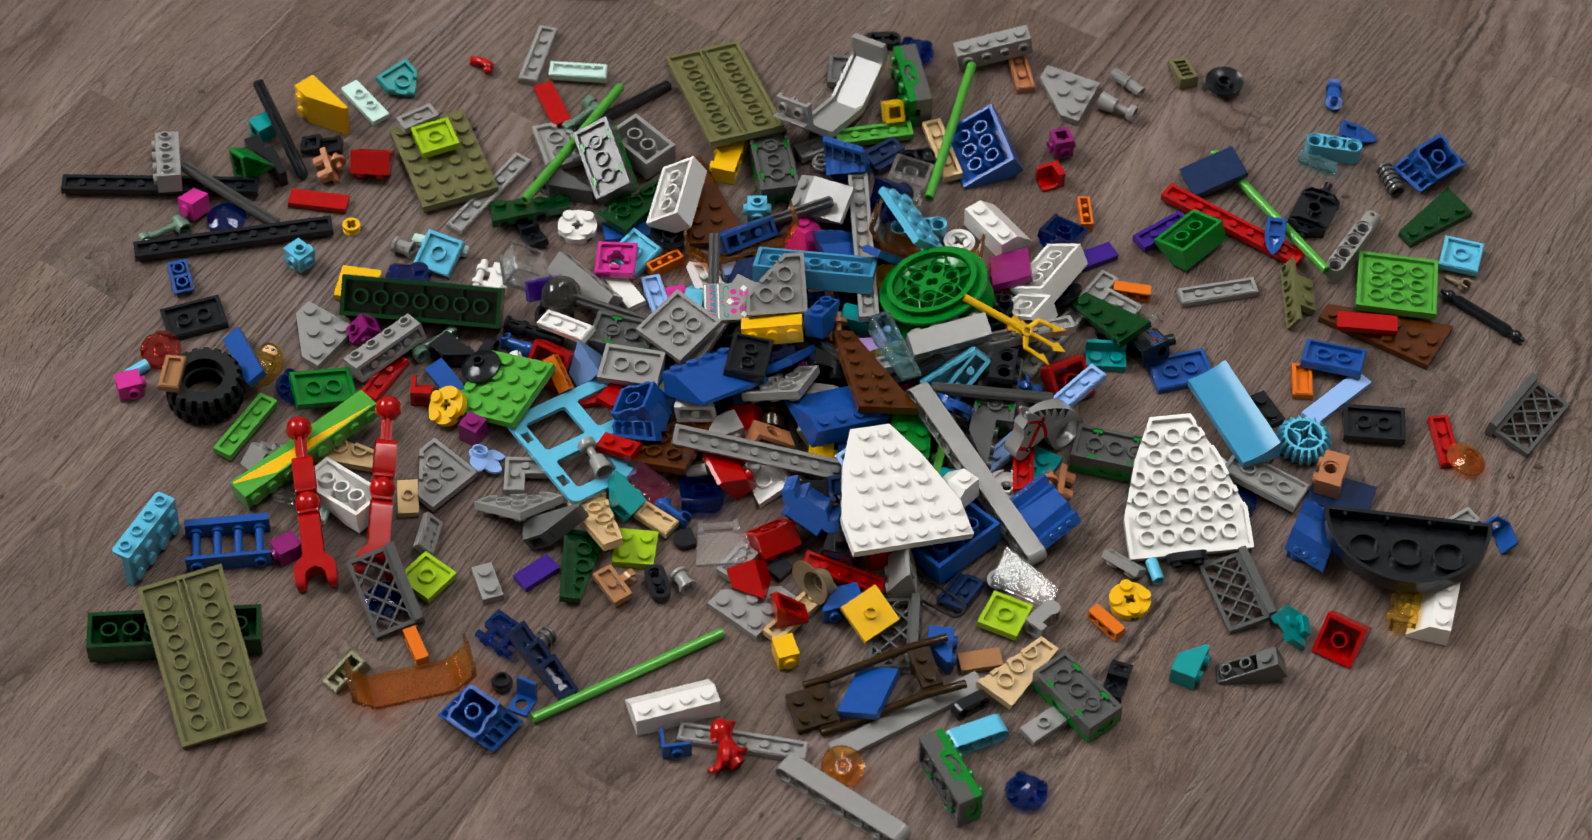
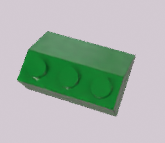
[1154,209,1226,271]

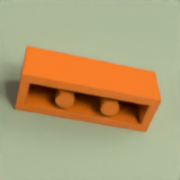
[1077,196,1094,232]
[646,249,684,276]
[1113,280,1152,303]
[543,354,574,394]
[1087,603,1126,642]
[403,626,430,668]

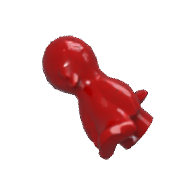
[707,718,748,776]

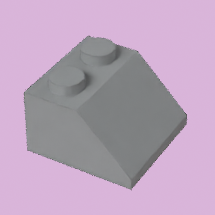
[885,548,918,598]

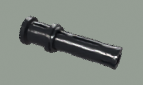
[503,315,565,346]

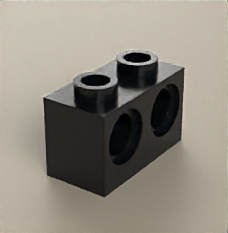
[988,345,1022,389]

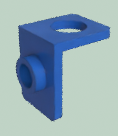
[1485,515,1519,554]
[508,676,538,718]
[659,727,692,759]

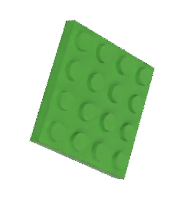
[1355,251,1438,320]
[449,350,556,429]

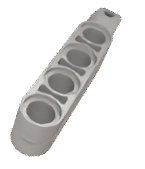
[1324,210,1381,283]

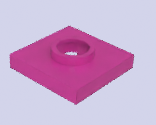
[594,241,638,279]

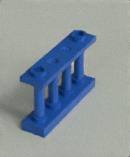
[184,512,272,573]

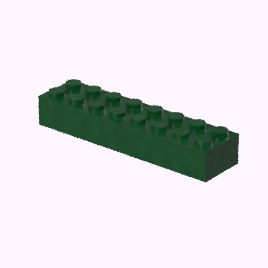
[339,274,505,329]
[86,604,263,663]

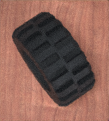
[166,347,245,425]

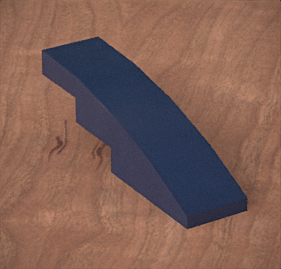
[505,620,578,700]

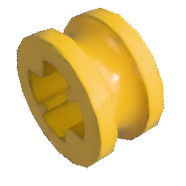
[342,218,360,237]

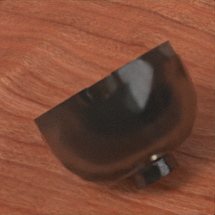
[541,275,582,315]

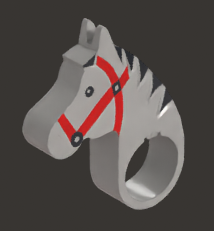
[1004,399,1083,460]

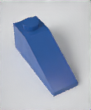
[718,216,779,255]

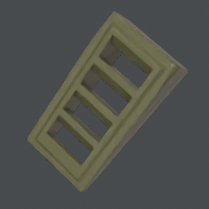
[1168,57,1198,89]
[322,650,370,695]

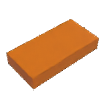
[1291,363,1313,400]

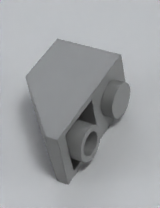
[708,409,745,438]
[241,441,282,469]

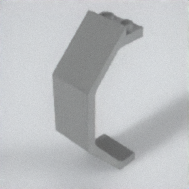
[773,33,887,138]

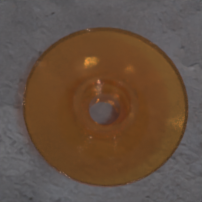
[1447,442,1485,476]
[821,745,865,787]

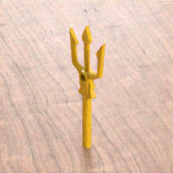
[962,294,1067,366]

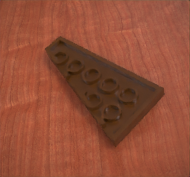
[681,156,739,249]
[1318,304,1453,370]
[831,330,918,415]
[627,396,731,475]

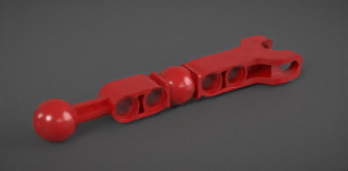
[354,395,402,581]
[286,416,339,592]

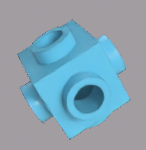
[743,195,771,223]
[283,238,316,274]

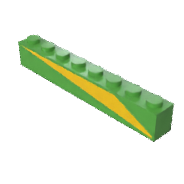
[230,390,378,509]

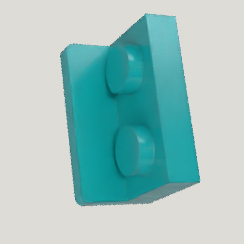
[1085,339,1127,372]

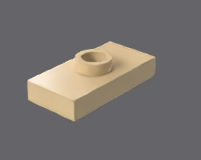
[397,479,419,518]
[633,500,679,538]

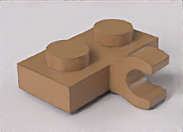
[592,564,637,607]

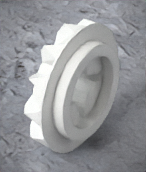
[943,229,975,250]

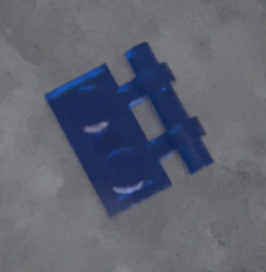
[475,609,518,659]

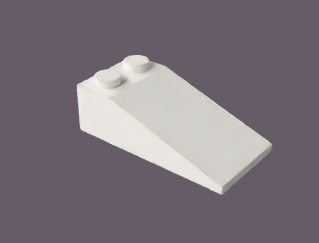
[315,457,372,533]

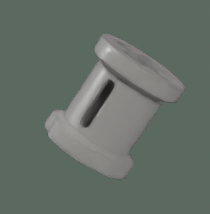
[391,236,417,259]
[670,566,696,595]

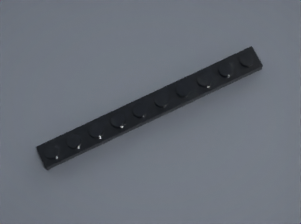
[61,174,260,197]
[133,215,334,262]

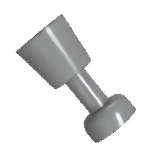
[1096,91,1139,122]
[577,437,614,479]

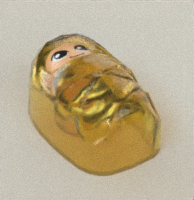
[255,342,284,386]

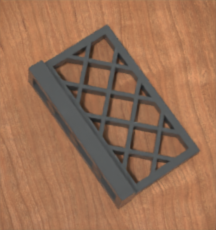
[1484,372,1570,458]
[346,541,425,639]
[1199,545,1277,635]
[868,592,923,675]

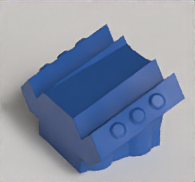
[1393,133,1468,192]
[822,135,871,184]
[811,230,854,255]
[611,381,676,442]
[1010,474,1081,550]
[781,475,841,537]
[1285,497,1333,572]
[438,684,523,752]

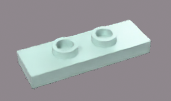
[549,61,608,83]
[341,80,390,126]

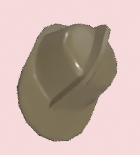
[792,560,837,604]

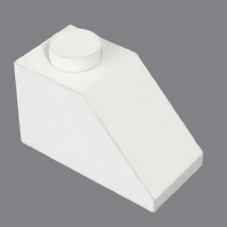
[674,399,717,422]

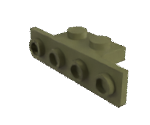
[1280,258,1316,330]

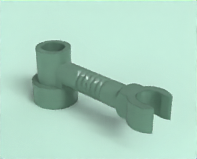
[562,95,599,131]
[139,214,193,241]
[410,325,459,363]

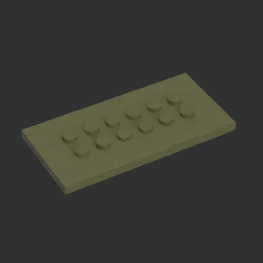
[666,41,785,148]
[138,564,268,749]

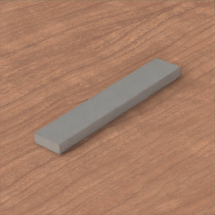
[446,152,532,236]
[676,721,809,761]

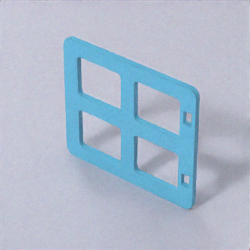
[507,378,669,504]

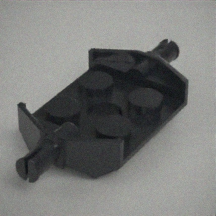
[1287,182,1340,239]

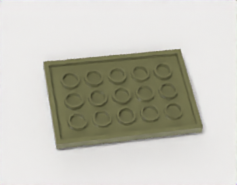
[389,109,499,213]

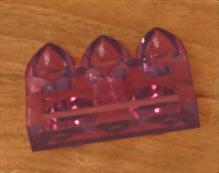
[627,460,673,505]

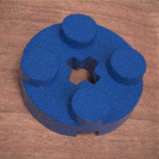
[936,392,974,420]

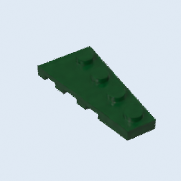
[595,179,659,235]
[1398,188,1473,248]
[490,195,570,228]
[1070,292,1152,348]
[559,529,601,604]

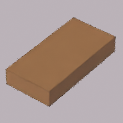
[158,355,187,393]
[957,647,1004,675]

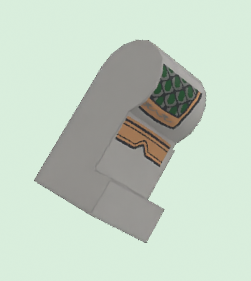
[1024,600,1060,639]

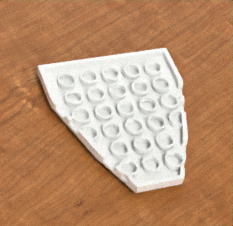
[1123,413,1254,562]
[840,424,974,557]

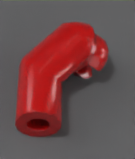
[470,56,494,74]

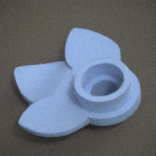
[468,444,505,474]

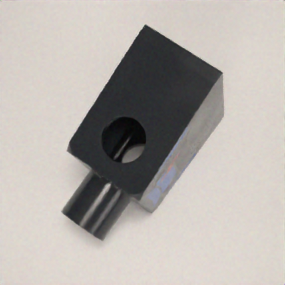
[1126,328,1176,368]
[821,531,861,568]

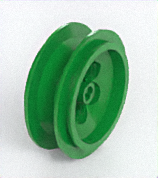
[879,246,995,342]

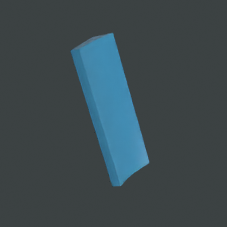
[752,247,878,295]
[1188,360,1281,468]

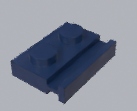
[865,136,905,175]
[936,570,986,613]

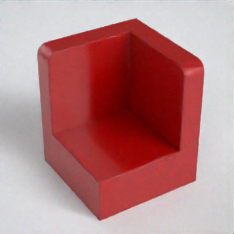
[1035,160,1066,193]
[410,375,434,407]

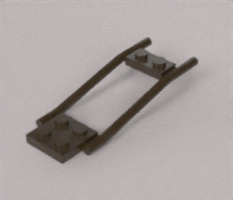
[785,633,967,737]

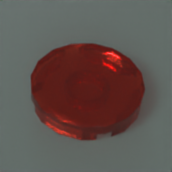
[140,331,182,369]

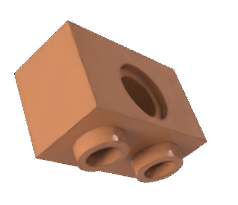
[745,420,795,449]
[1311,449,1350,499]

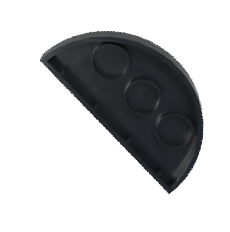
[1322,505,1493,593]

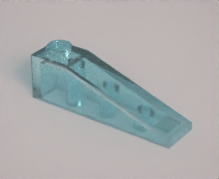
[868,310,922,381]

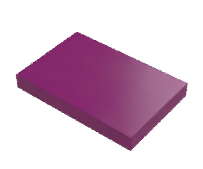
[990,247,1033,291]

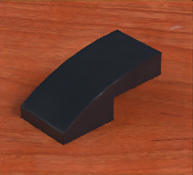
[301,134,344,156]
[514,218,549,251]
[1103,659,1133,704]

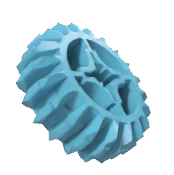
[1276,415,1332,466]

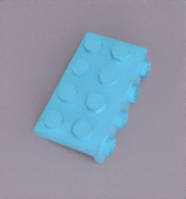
[878,186,942,251]
[112,492,180,586]

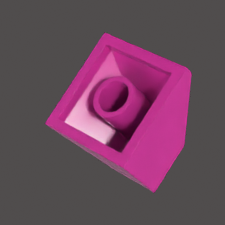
[778,216,822,252]

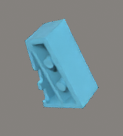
[919,345,991,400]

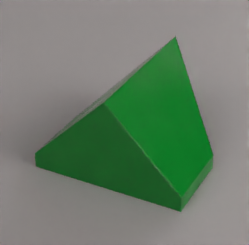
[228,147,275,177]

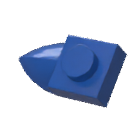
[1339,120,1377,143]
[1265,217,1287,255]

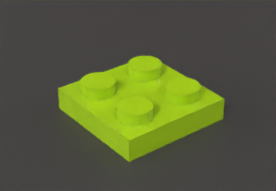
[411,117,460,159]
[612,528,659,569]
[405,551,457,604]
[977,590,1033,641]

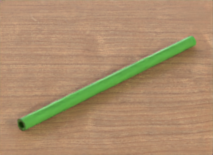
[924,62,977,202]
[520,83,625,204]
[1210,149,1331,275]
[530,628,725,724]

